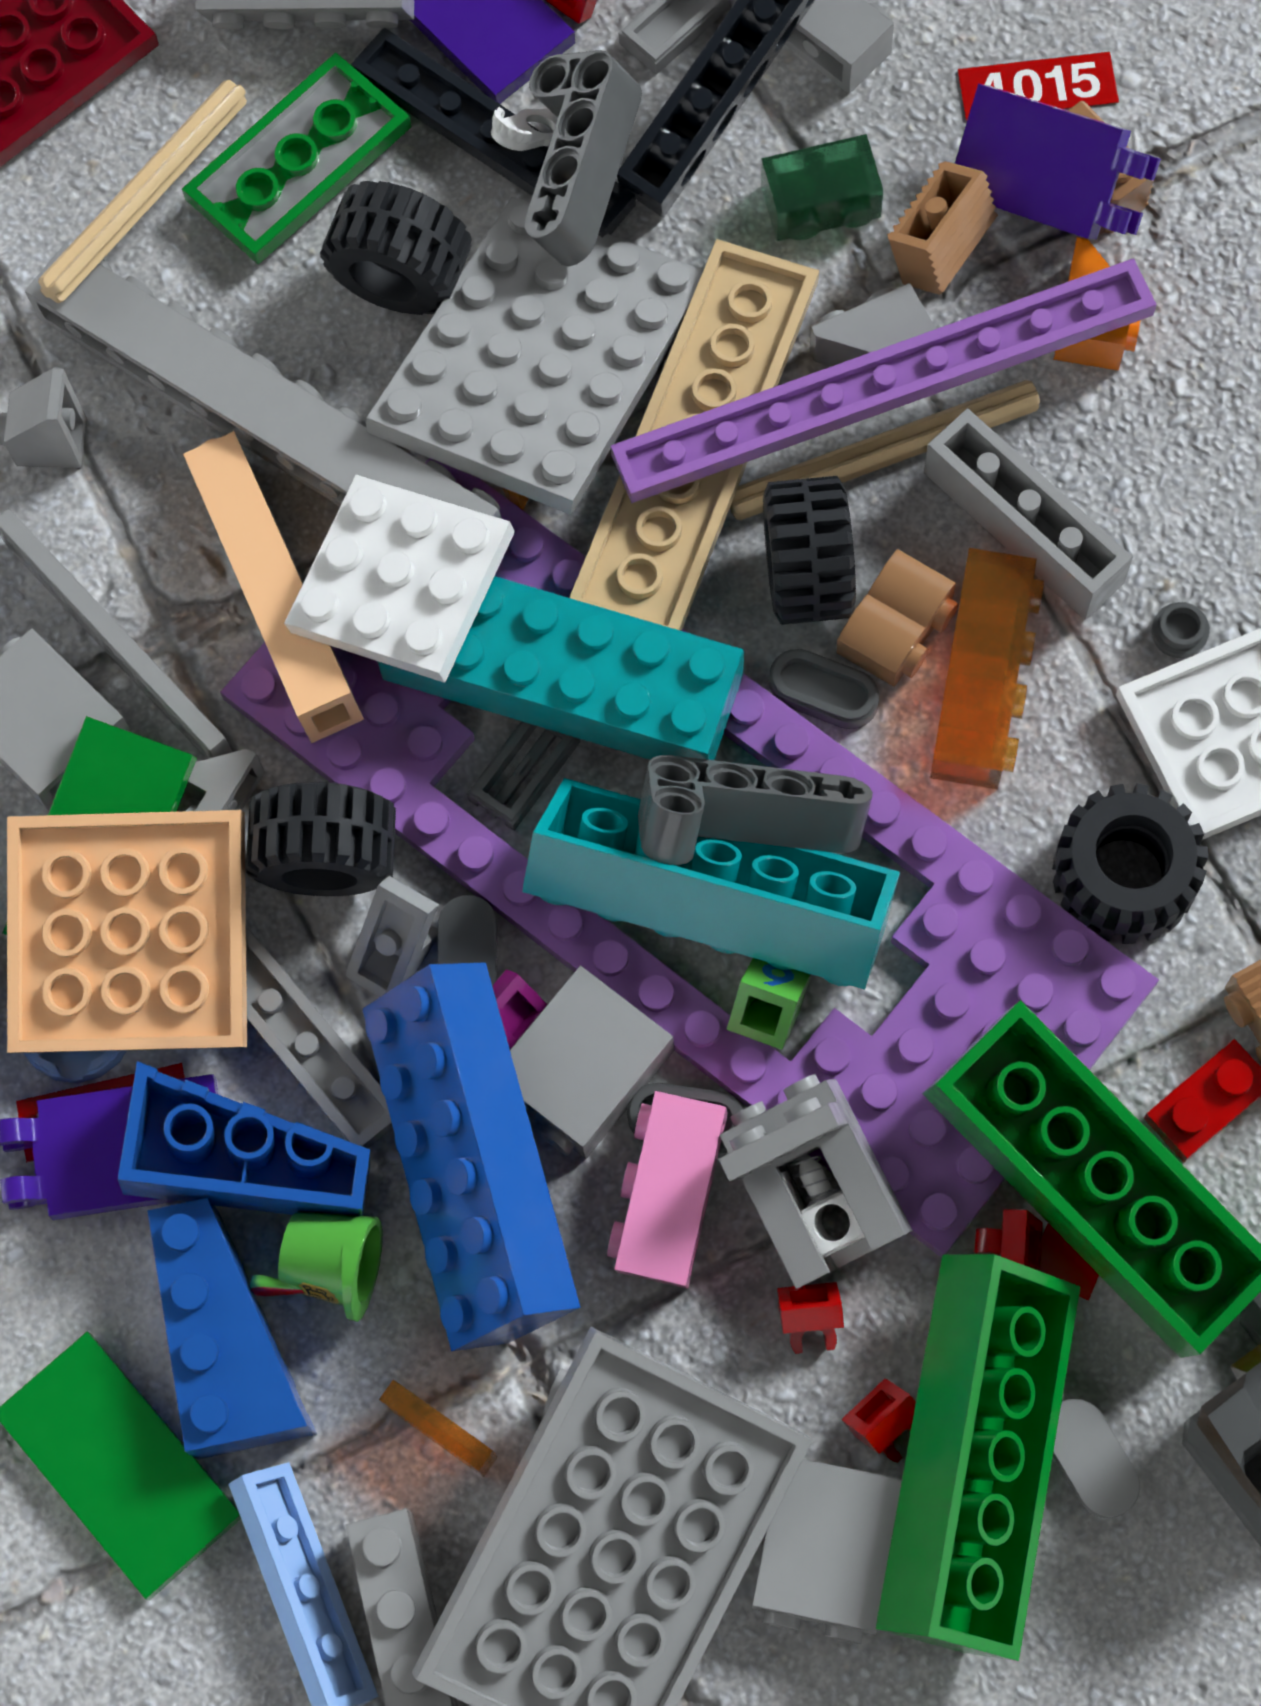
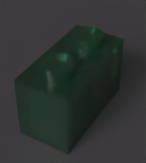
[761,134,883,241]

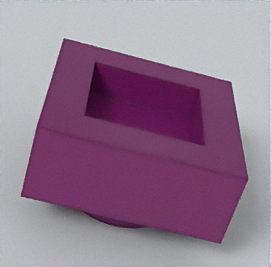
[492,969,548,1050]

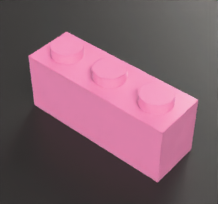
[607,1091,728,1289]

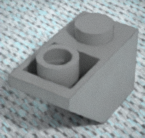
[810,283,936,366]

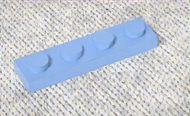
[228,1462,379,1706]

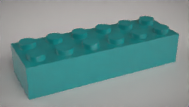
[377,576,744,760]
[522,778,900,990]

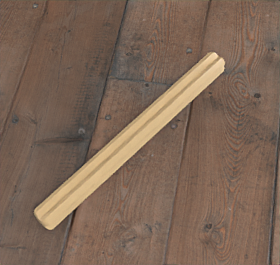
[38,80,247,303]
[730,380,1040,520]

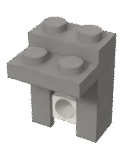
[718,1074,913,1289]

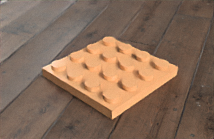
[7,810,247,1053]

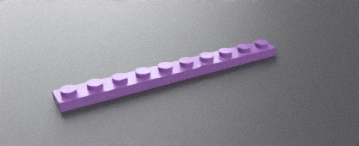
[611,258,1157,503]

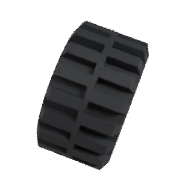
[320,181,472,315]
[763,476,856,625]
[246,782,396,897]
[1052,783,1208,944]

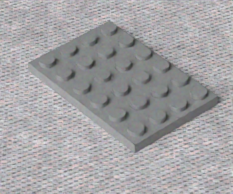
[366,197,703,515]
[412,1327,813,1706]

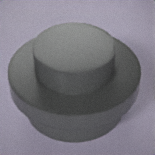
[1151,602,1210,658]

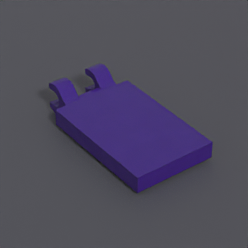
[409,0,576,104]
[954,84,1161,240]
[0,1074,218,1221]

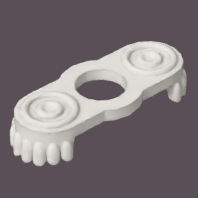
[491,107,558,151]

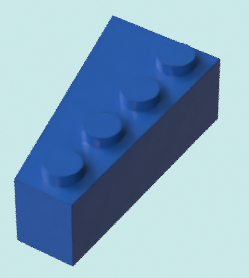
[118,1061,370,1216]
[147,1198,317,1460]

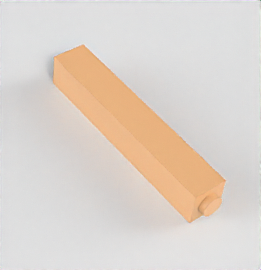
[183,431,364,743]

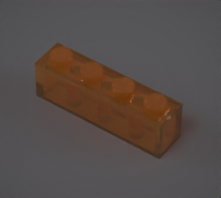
[930,548,1044,790]

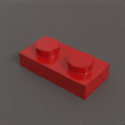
[1143,1038,1261,1163]

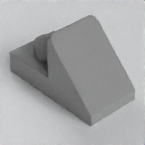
[184,749,265,811]
[344,876,439,997]

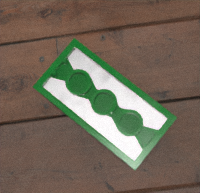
[182,52,412,265]

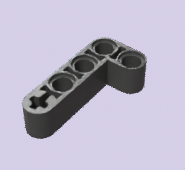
[524,50,642,266]
[637,755,873,865]

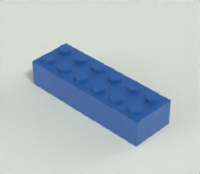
[362,963,581,1352]

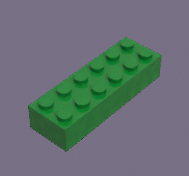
[922,1000,1261,1358]
[875,1254,1081,1661]

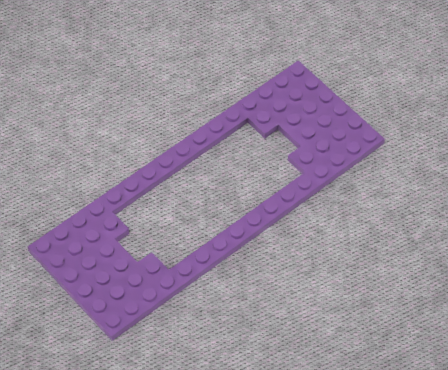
[220,458,1159,1258]

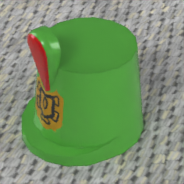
[250,1211,383,1322]

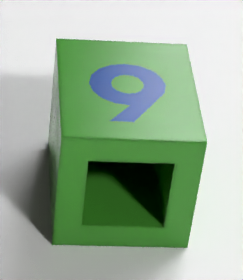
[726,958,812,1050]

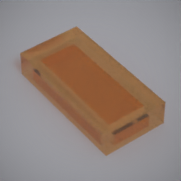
[379,1379,498,1477]

